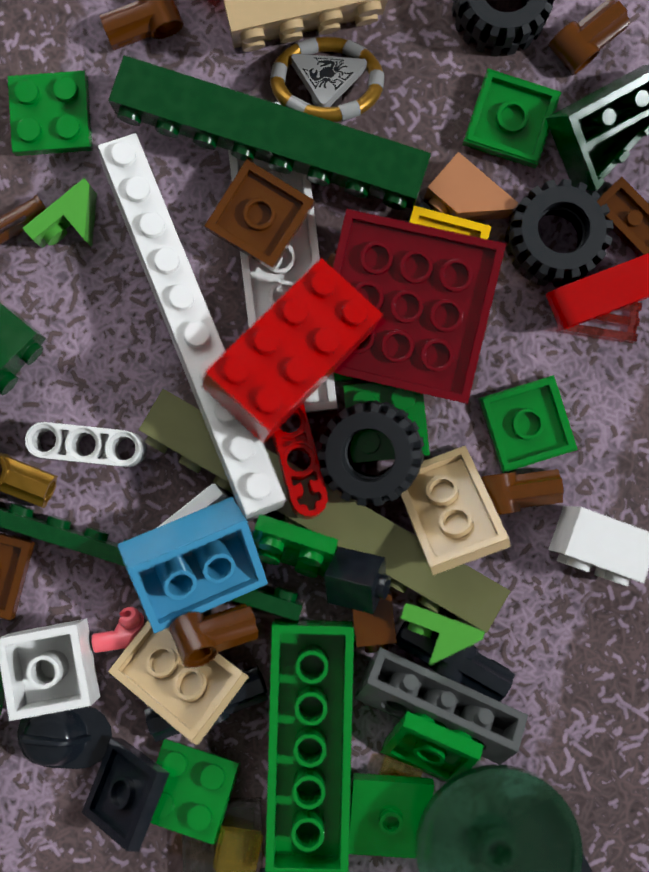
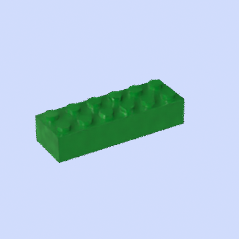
[265,619,354,872]

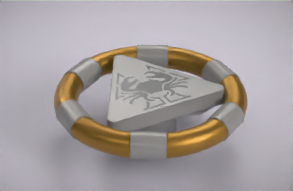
[270,37,385,122]

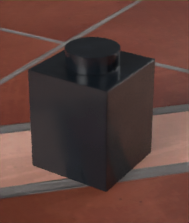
[324,547,391,614]

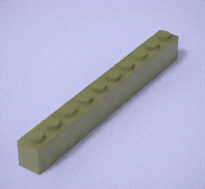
[139,389,511,633]

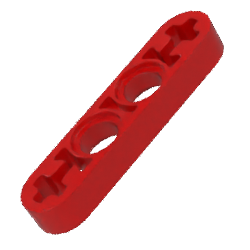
[272,403,328,519]

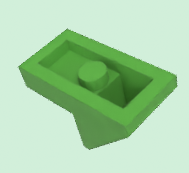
[23,178,97,248]
[401,603,486,665]

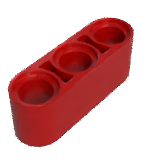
[545,253,649,331]

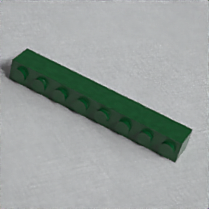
[108,55,431,210]

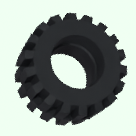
[452,0,555,56]
[505,179,614,287]
[318,401,424,506]

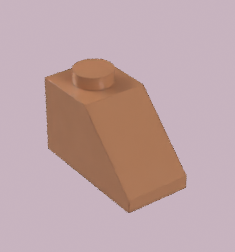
[424,152,518,221]

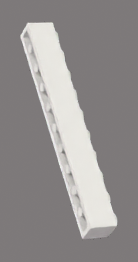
[98,133,286,521]

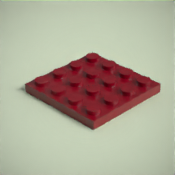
[333,209,506,404]

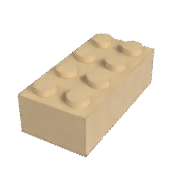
[223,0,388,52]

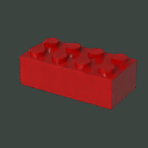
[202,258,383,444]

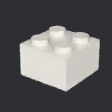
[548,506,649,586]
[0,619,101,721]

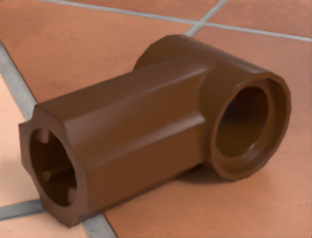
[99,0,184,51]
[548,0,631,75]
[481,469,564,515]
[169,603,258,668]

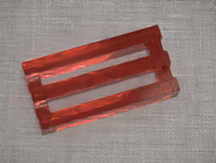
[557,302,642,343]

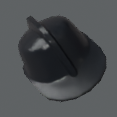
[17,706,112,769]

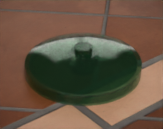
[415,764,583,872]

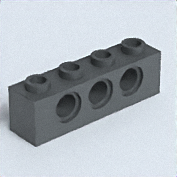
[354,648,528,765]

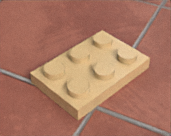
[400,445,511,575]
[108,620,248,745]

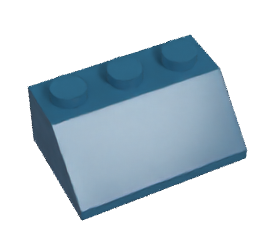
[117,497,268,634]

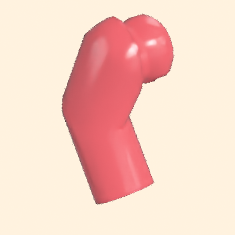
[92,607,144,653]

